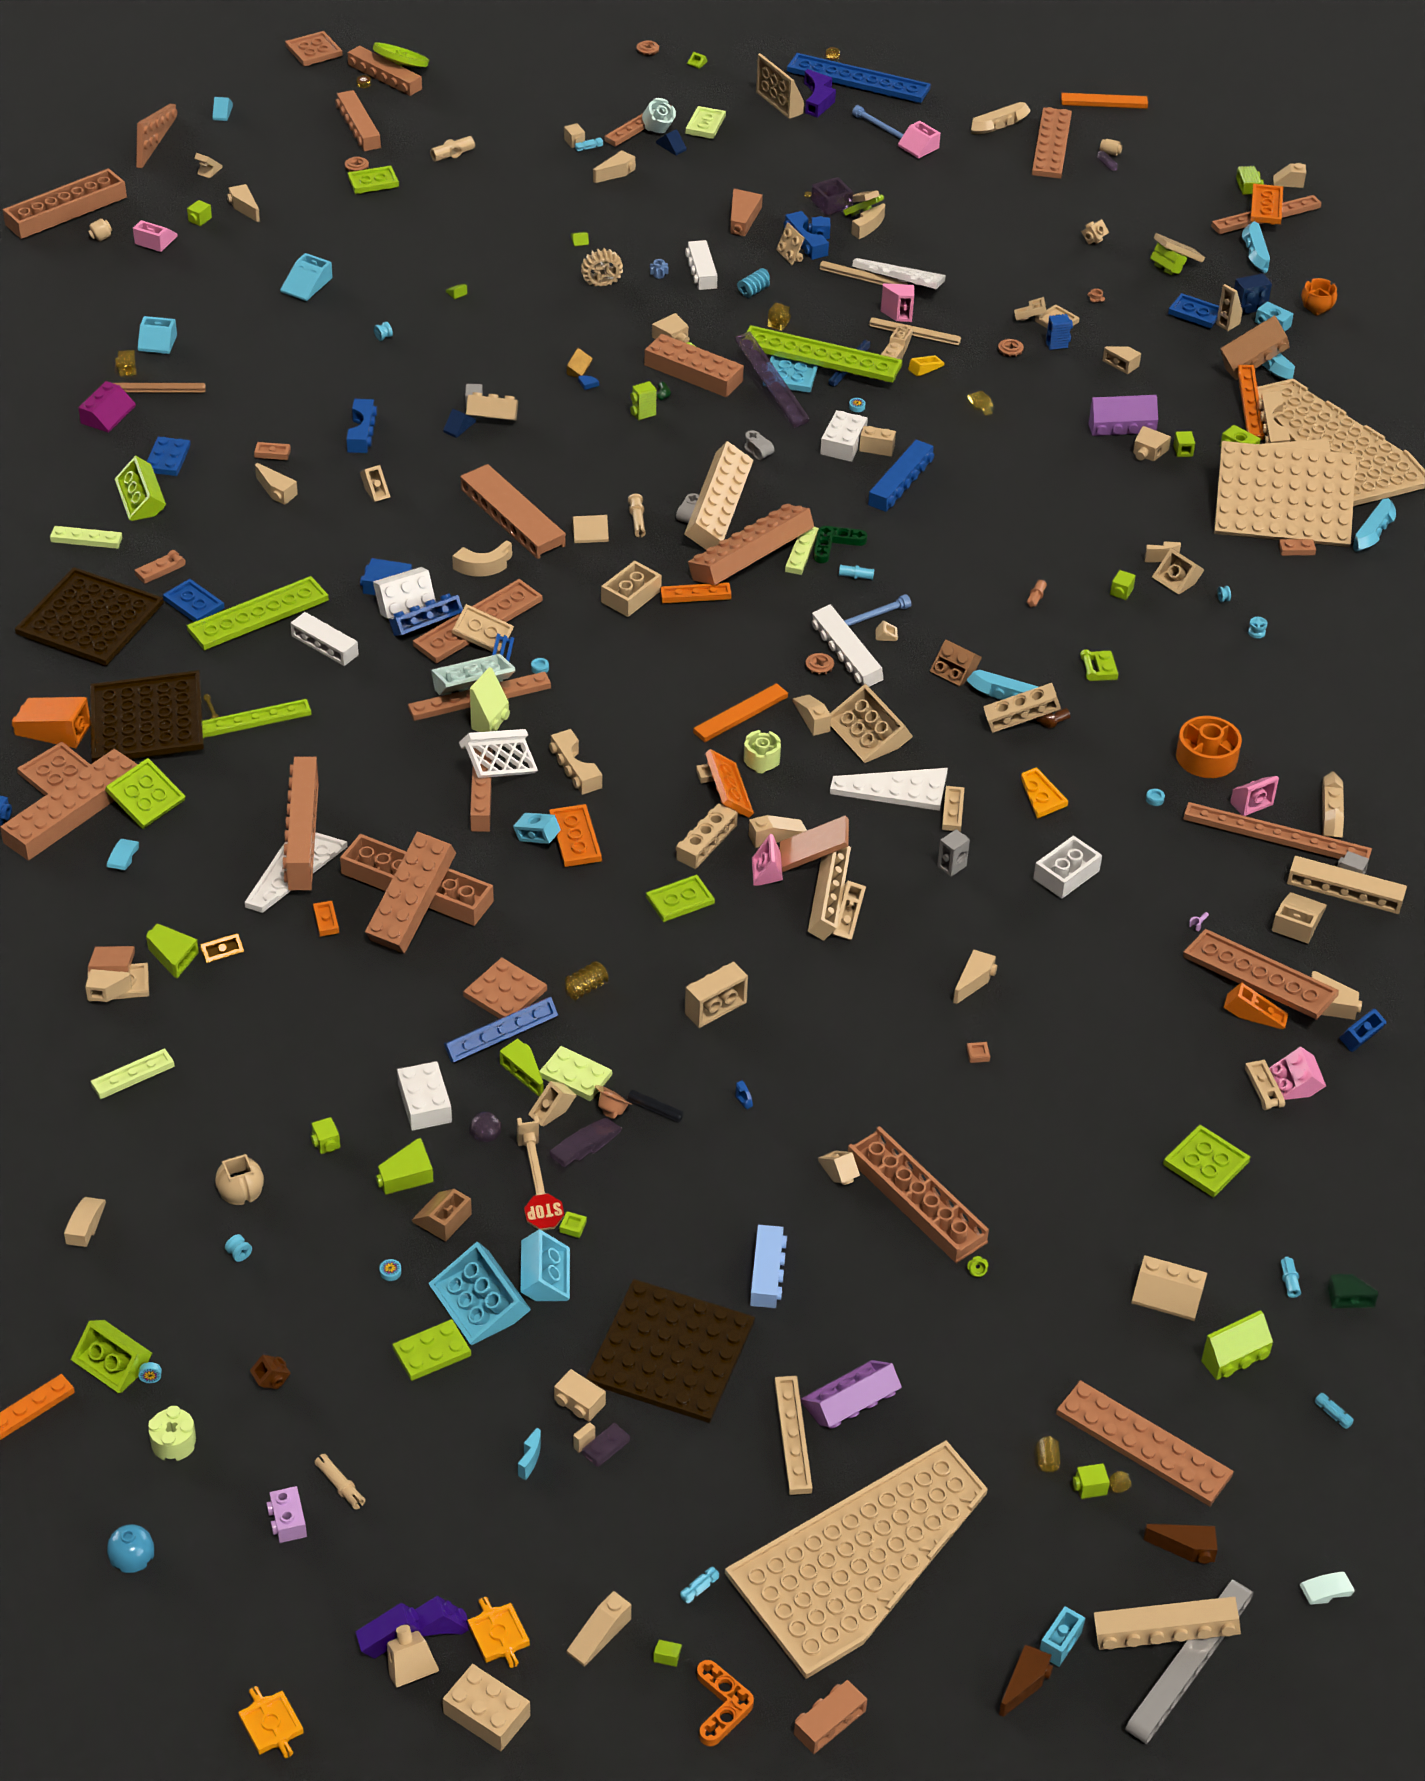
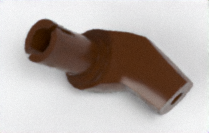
[1031,708,1070,728]

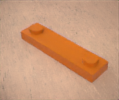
[660,583,731,603]

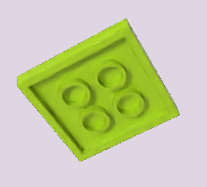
[105,758,186,829]
[1163,1125,1251,1198]

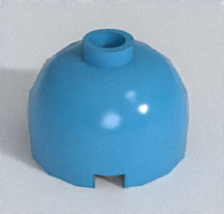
[107,1524,155,1573]

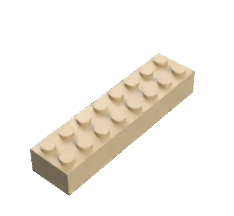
[684,441,753,549]

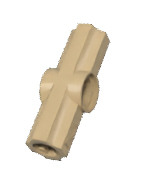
[430,136,475,162]

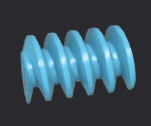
[737,268,770,298]

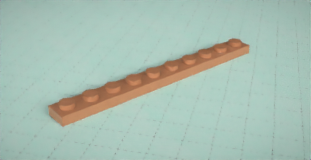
[1184,802,1372,859]

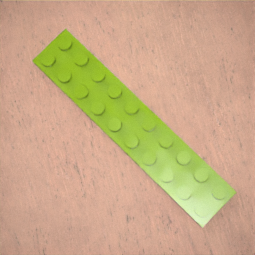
[740,325,902,383]

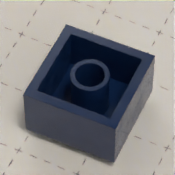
[1234,273,1272,315]

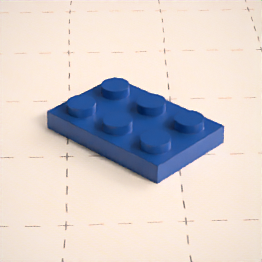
[1168,293,1219,328]
[147,437,191,476]
[163,579,225,622]

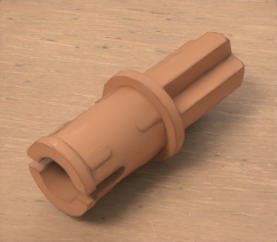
[1027,580,1047,608]

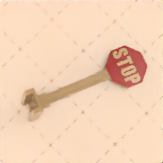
[517,1115,564,1230]

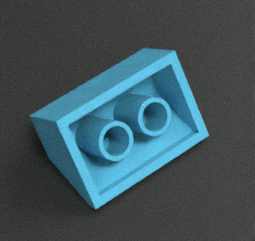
[521,1229,570,1301]

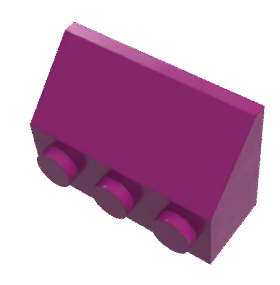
[78,381,136,433]

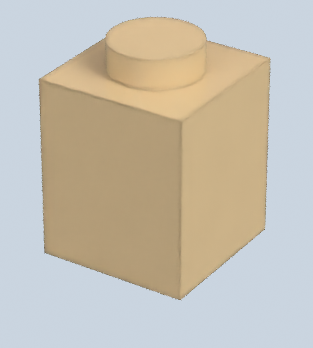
[564,123,585,148]

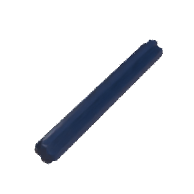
[828,340,871,387]

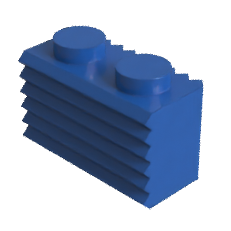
[1046,314,1073,350]
[1339,1009,1387,1052]

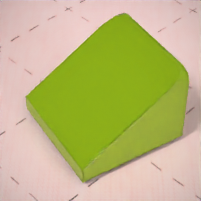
[687,52,708,69]
[571,232,589,246]
[446,284,467,299]
[654,1640,682,1667]

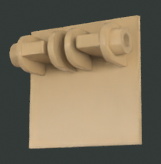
[776,223,805,265]

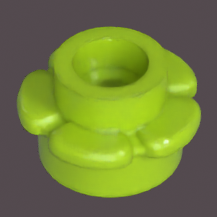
[967,1256,988,1277]

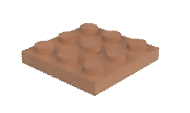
[285,31,343,66]
[17,742,91,796]
[463,958,547,1019]

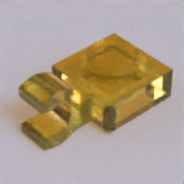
[968,390,993,415]

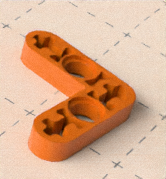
[697,1660,754,1746]

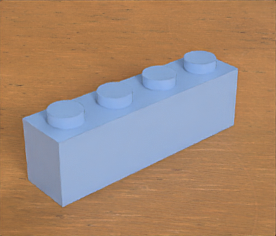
[750,1225,787,1308]

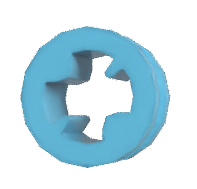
[1217,586,1231,602]

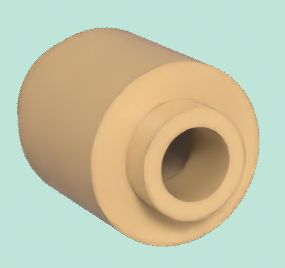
[1100,139,1122,156]

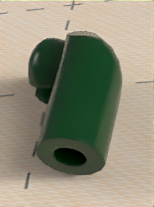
[656,382,671,400]

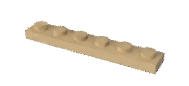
[775,1376,812,1495]

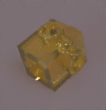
[768,303,791,331]
[115,350,137,376]

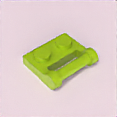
[1080,649,1118,681]

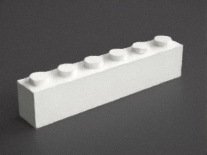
[812,604,883,687]

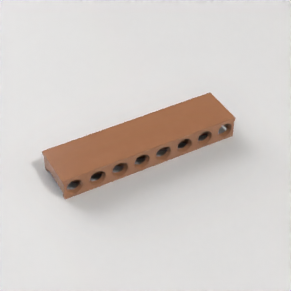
[460,464,566,559]
[848,1126,989,1263]

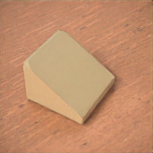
[876,621,898,641]

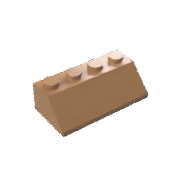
[1220,315,1290,380]

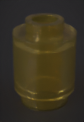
[1037,1437,1061,1472]

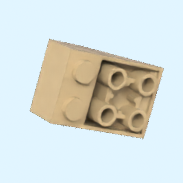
[1272,892,1327,944]

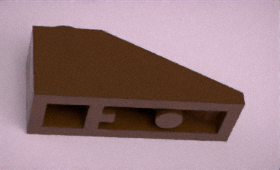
[1143,1524,1218,1564]
[999,1645,1054,1717]

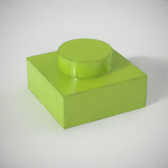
[559,1212,587,1238]

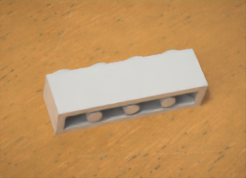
[685,240,717,290]
[290,612,359,666]

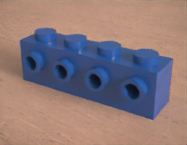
[389,593,463,636]

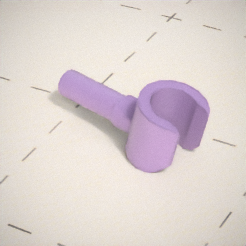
[1189,912,1209,931]

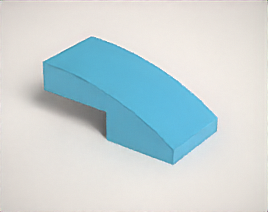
[107,839,139,870]
[518,1428,541,1480]

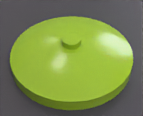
[373,42,429,67]

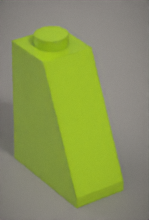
[146,923,199,978]
[376,1138,433,1195]

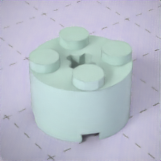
[642,98,676,133]

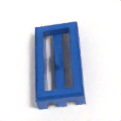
[492,633,514,662]

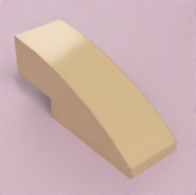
[851,203,885,239]
[64,1197,106,1247]

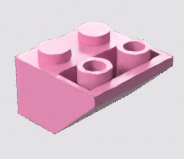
[898,121,941,159]
[133,220,178,252]
[881,283,914,322]
[1269,1047,1326,1100]

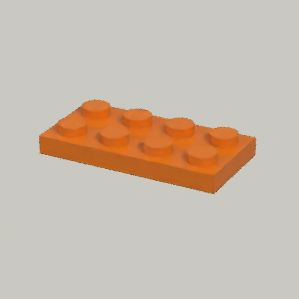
[1251,184,1283,225]
[705,749,754,818]
[549,804,602,867]

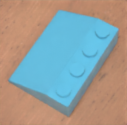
[428,1242,531,1345]

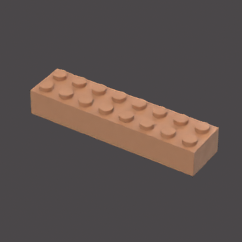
[3,168,127,239]
[688,504,814,585]
[0,749,138,861]
[283,757,319,890]
[340,834,494,926]

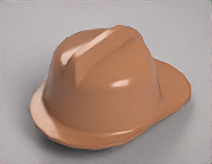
[595,1085,632,1119]

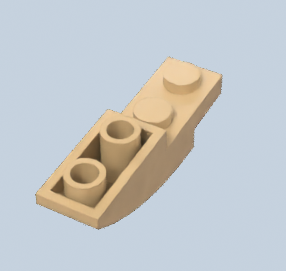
[881,325,913,360]

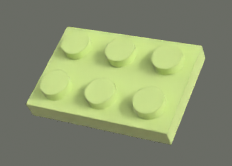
[685,106,726,139]
[539,1046,612,1101]

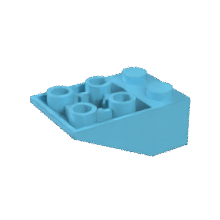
[280,253,333,301]

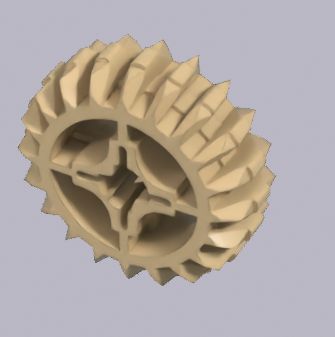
[581,248,623,287]

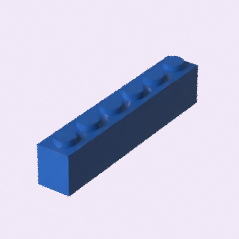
[868,440,934,512]

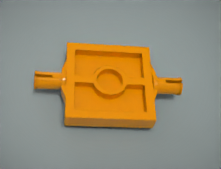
[467,1597,530,1668]
[238,1686,304,1758]

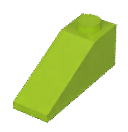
[500,1039,544,1097]

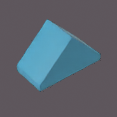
[213,97,233,121]

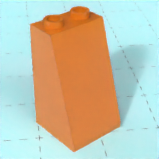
[12,697,91,748]

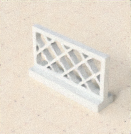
[459,729,538,778]

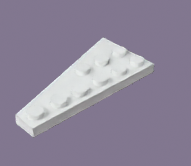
[852,258,946,289]
[830,768,948,811]
[245,833,348,913]

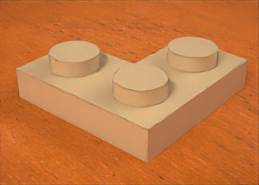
[1014,297,1047,321]

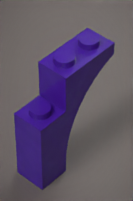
[804,69,836,118]
[355,1596,469,1659]

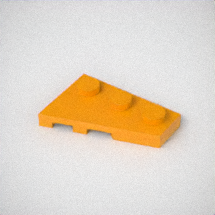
[1021,767,1068,819]

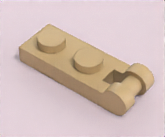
[1245,1060,1285,1110]

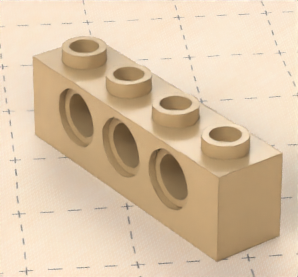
[983,683,1061,733]
[676,803,738,869]

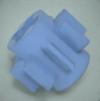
[650,259,668,279]

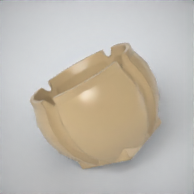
[215,1154,264,1205]

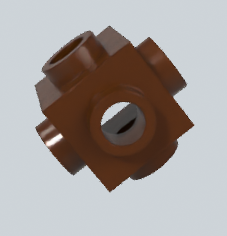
[250,1355,291,1389]

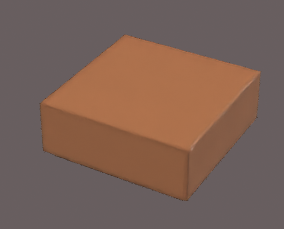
[966,1042,990,1063]

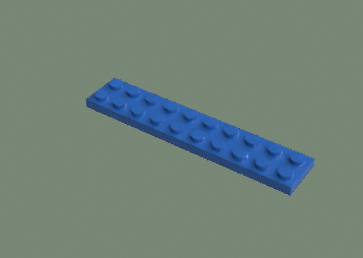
[787,53,931,103]

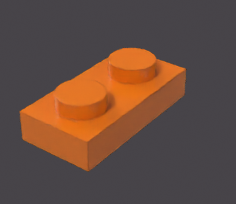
[313,901,339,936]

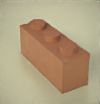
[794,1680,867,1754]

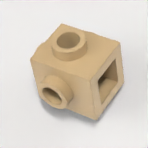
[1081,219,1109,245]

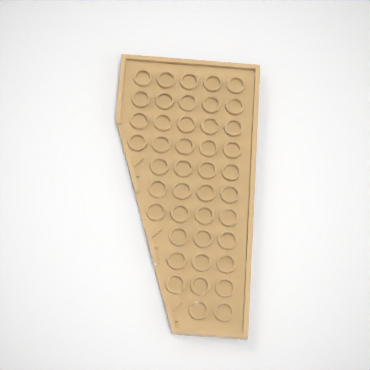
[1257,379,1425,506]
[725,1440,988,1679]

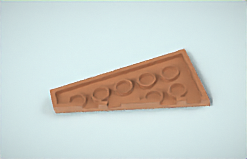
[136,104,177,168]

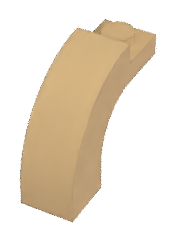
[452,540,512,576]

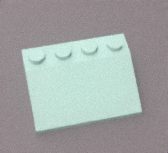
[431,654,515,696]

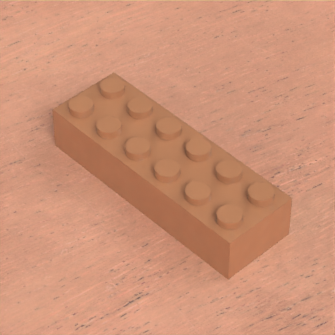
[644,334,744,397]
[365,831,456,954]

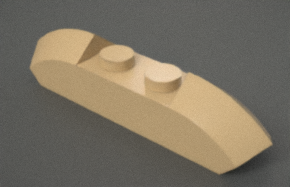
[971,102,1030,134]
[1322,771,1344,838]

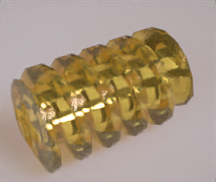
[565,961,609,1000]

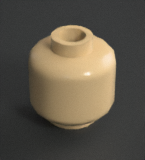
[88,219,113,242]

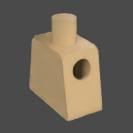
[652,313,690,343]
[1133,426,1171,461]
[387,1625,439,1688]

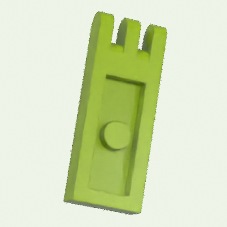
[843,195,884,216]

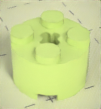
[744,730,781,774]
[148,1406,196,1461]

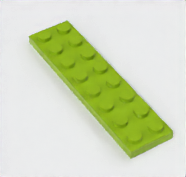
[187,576,329,650]

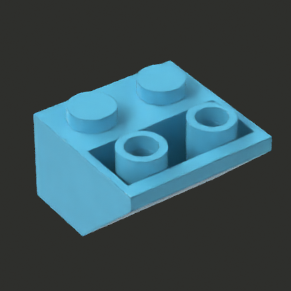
[138,316,177,354]

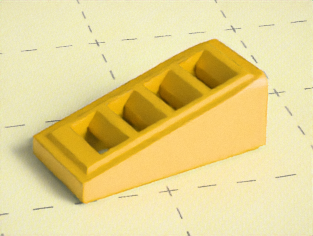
[908,355,945,376]

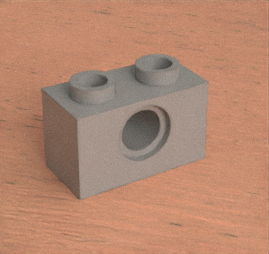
[937,829,970,877]

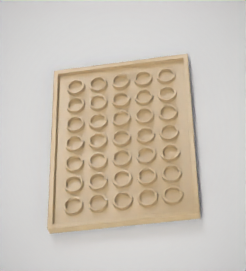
[1214,441,1356,547]

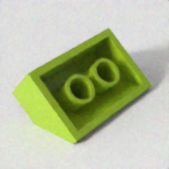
[1201,1310,1273,1380]
[71,1320,152,1393]

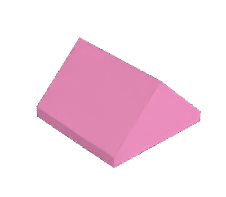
[752,834,783,886]

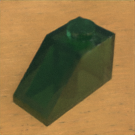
[1327,1274,1378,1308]

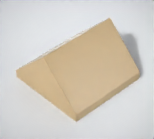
[572,515,609,543]

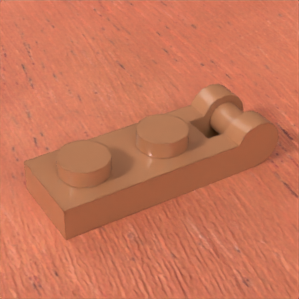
[135,550,186,584]

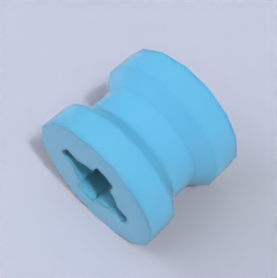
[374,322,393,341]
[1248,617,1267,639]
[225,1234,252,1262]

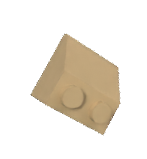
[1152,548,1204,594]

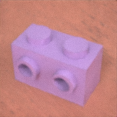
[267,1486,307,1543]

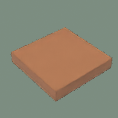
[88,946,135,972]

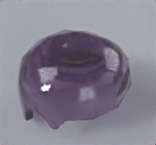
[469,1112,502,1142]

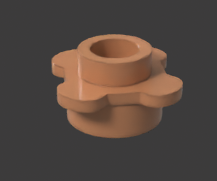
[1088,289,1105,303]

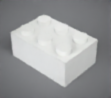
[820,410,868,462]
[373,567,436,619]
[1033,835,1102,899]
[397,1061,452,1131]

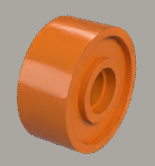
[1176,716,1242,778]

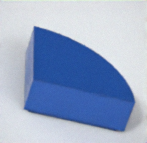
[578,375,599,390]
[735,1080,753,1109]

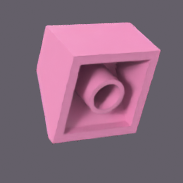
[1230,776,1279,816]

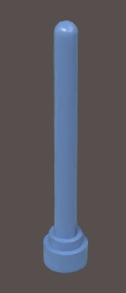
[852,105,904,139]
[844,594,911,626]

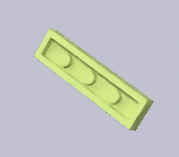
[50,526,122,549]
[785,527,819,575]
[91,1048,175,1099]

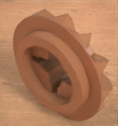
[637,40,659,56]
[345,157,369,172]
[998,339,1024,357]
[806,653,834,674]

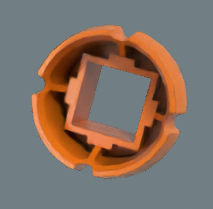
[1301,278,1338,316]

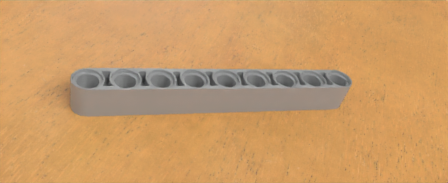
[1125,1580,1254,1744]

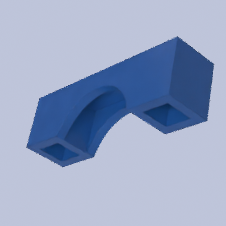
[784,211,829,260]
[347,399,377,453]

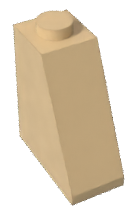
[1311,971,1362,1020]

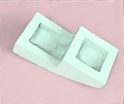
[1300,1572,1355,1604]

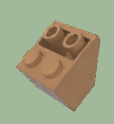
[930,639,982,686]
[412,1189,472,1241]

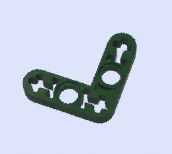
[814,526,867,563]

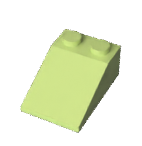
[470,667,510,732]

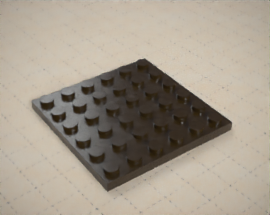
[15,567,164,666]
[90,670,204,763]
[586,1279,755,1423]

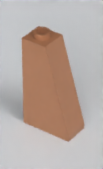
[731,189,763,236]

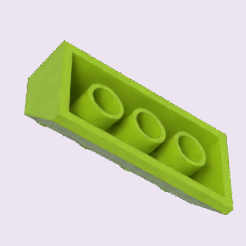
[115,456,166,521]

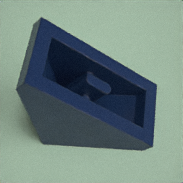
[656,129,686,156]
[443,409,476,438]

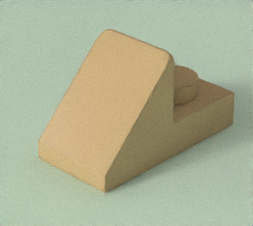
[194,153,223,178]

